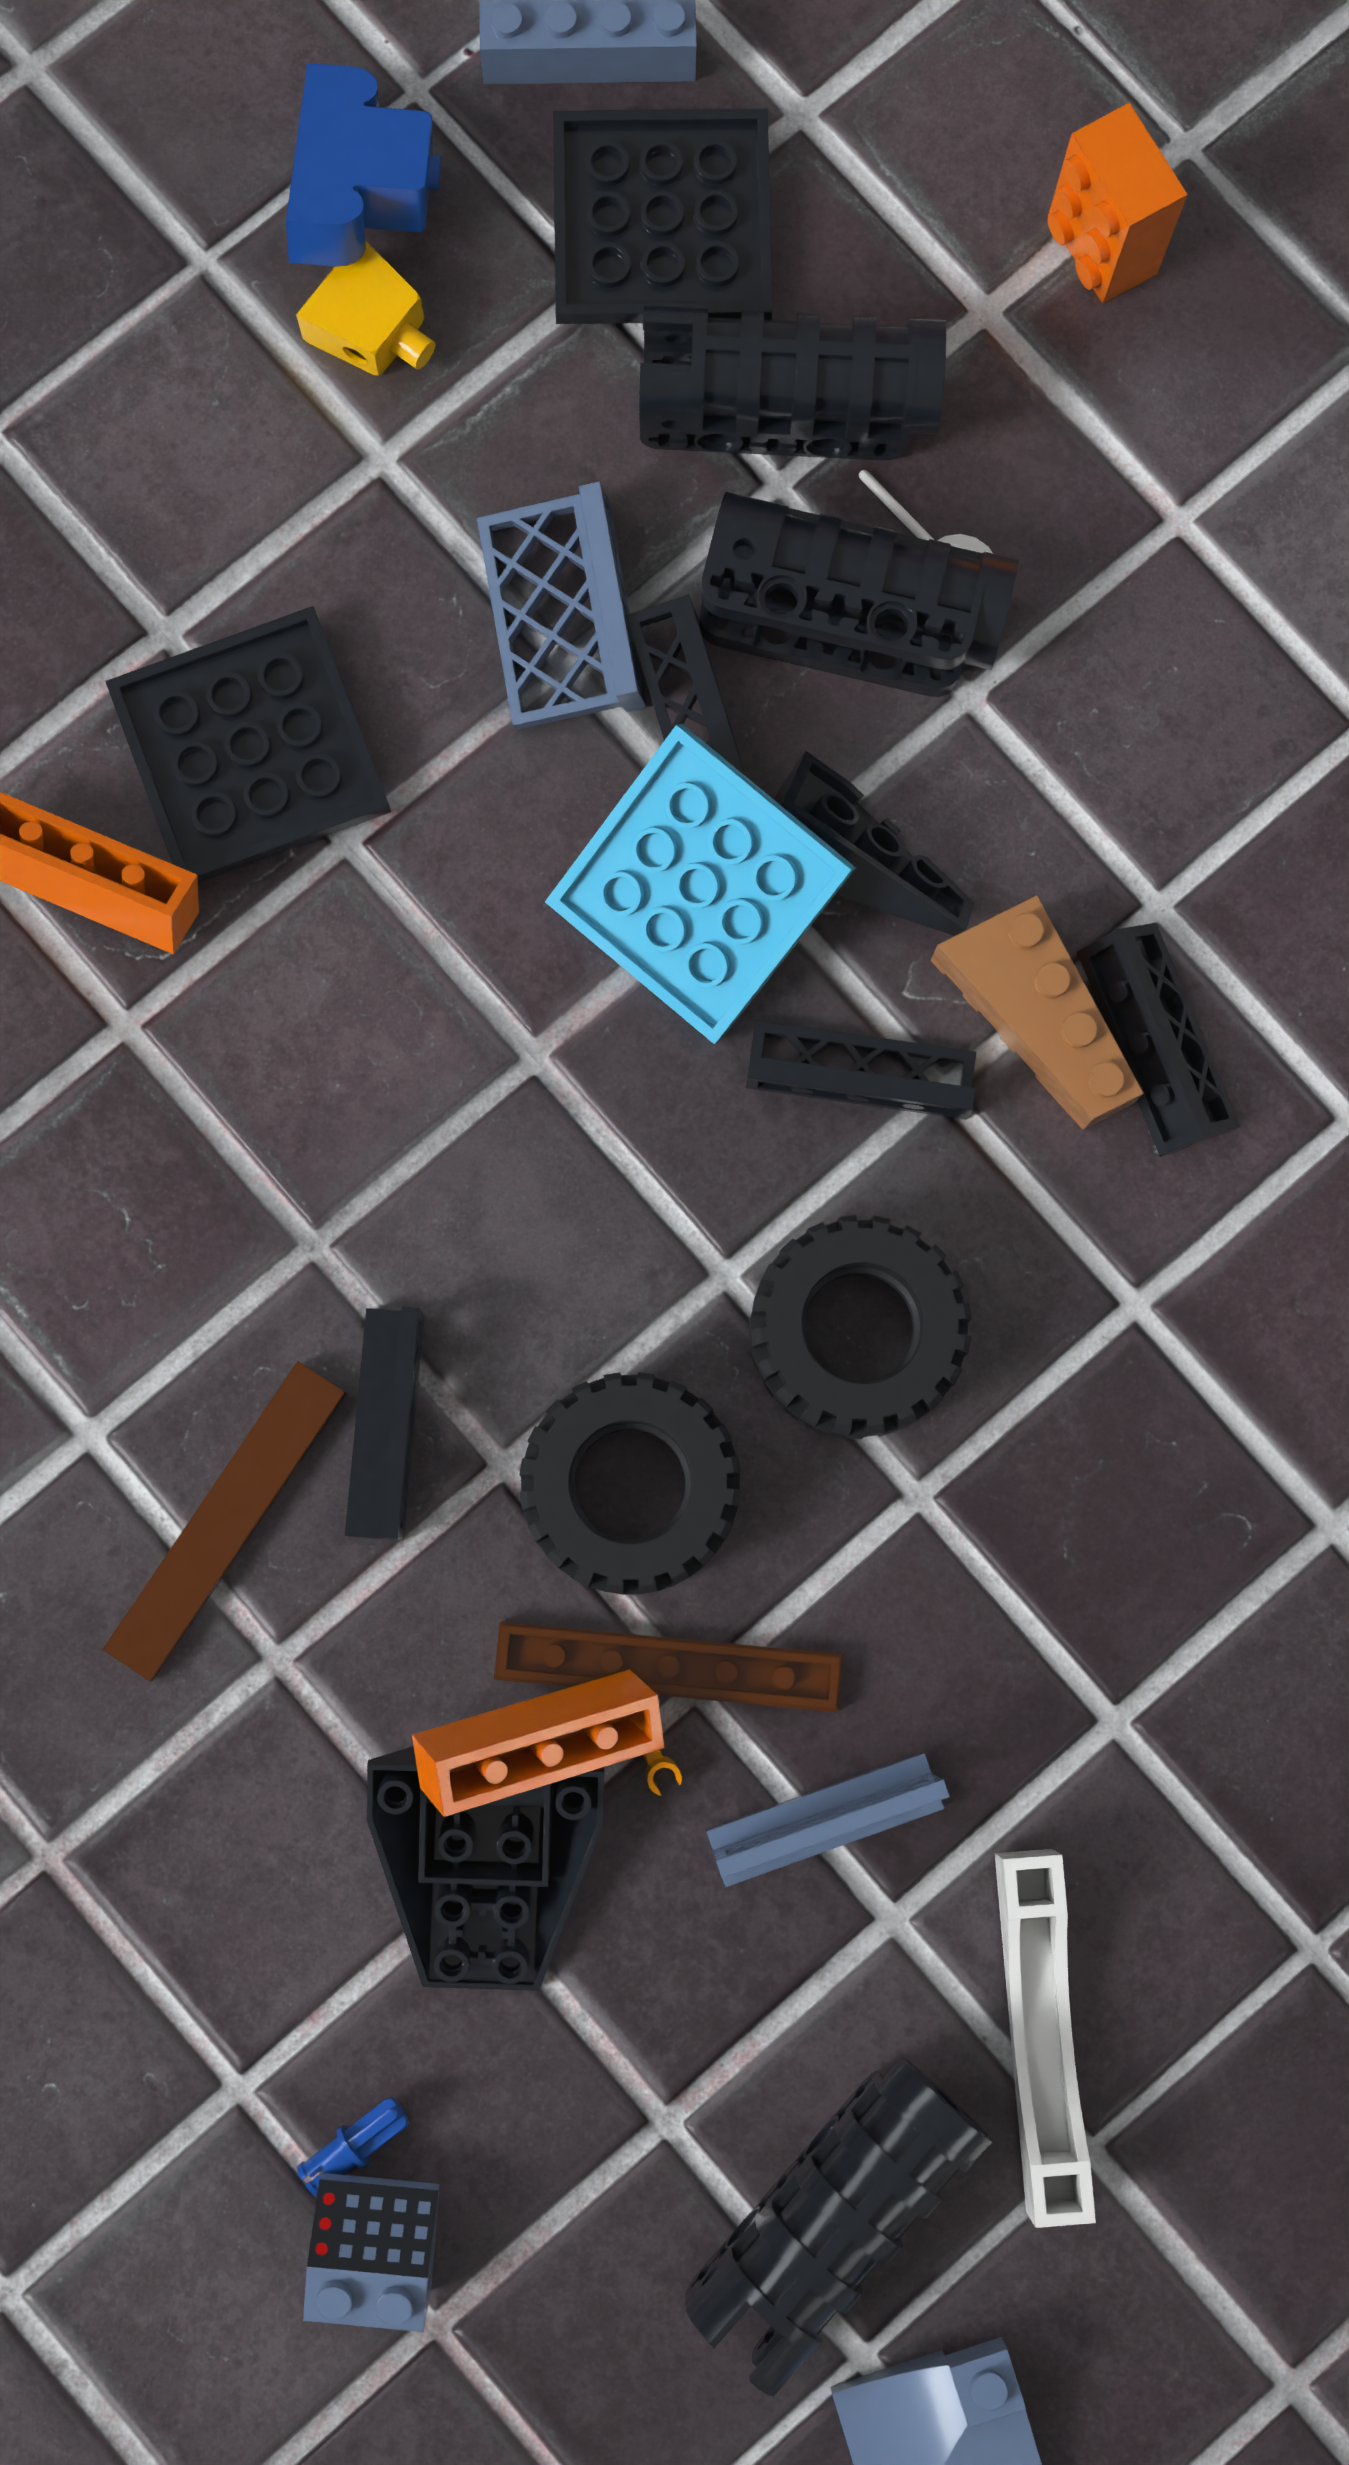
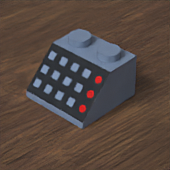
[303,2173,440,2332]

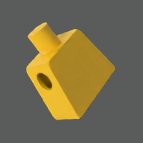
[296,240,436,376]

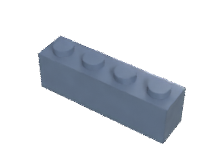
[479,0,697,85]

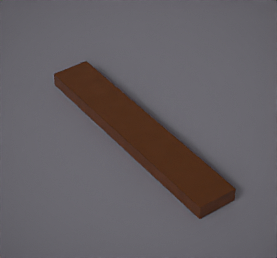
[102,1361,347,1682]
[494,1622,843,1712]

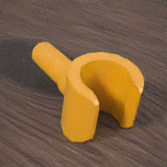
[643,1750,682,1796]

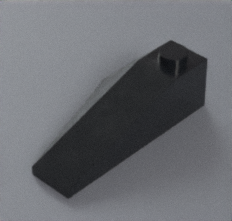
[774,751,974,936]

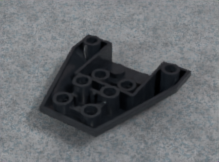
[366,1746,605,1991]

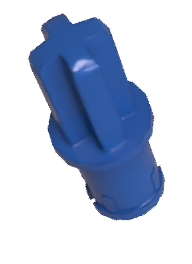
[297,2097,409,2197]

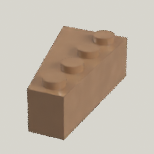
[930,895,1144,1130]

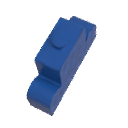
[286,63,441,266]

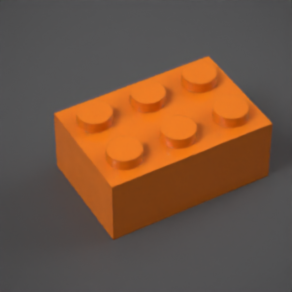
[1048,102,1188,304]

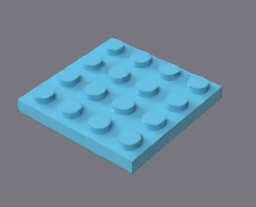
[545,724,856,1044]

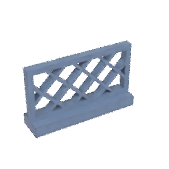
[477,481,647,730]
[706,1752,950,1887]

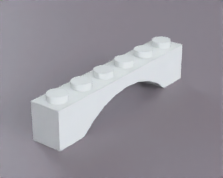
[995,1849,1096,2228]

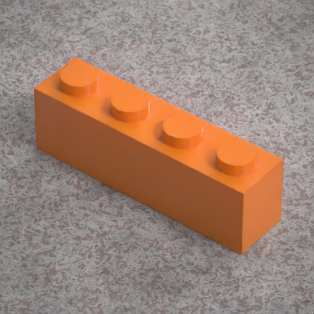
[0,792,199,954]
[412,1669,665,1817]

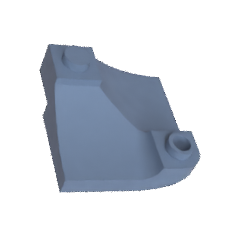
[830,2337,1042,2465]

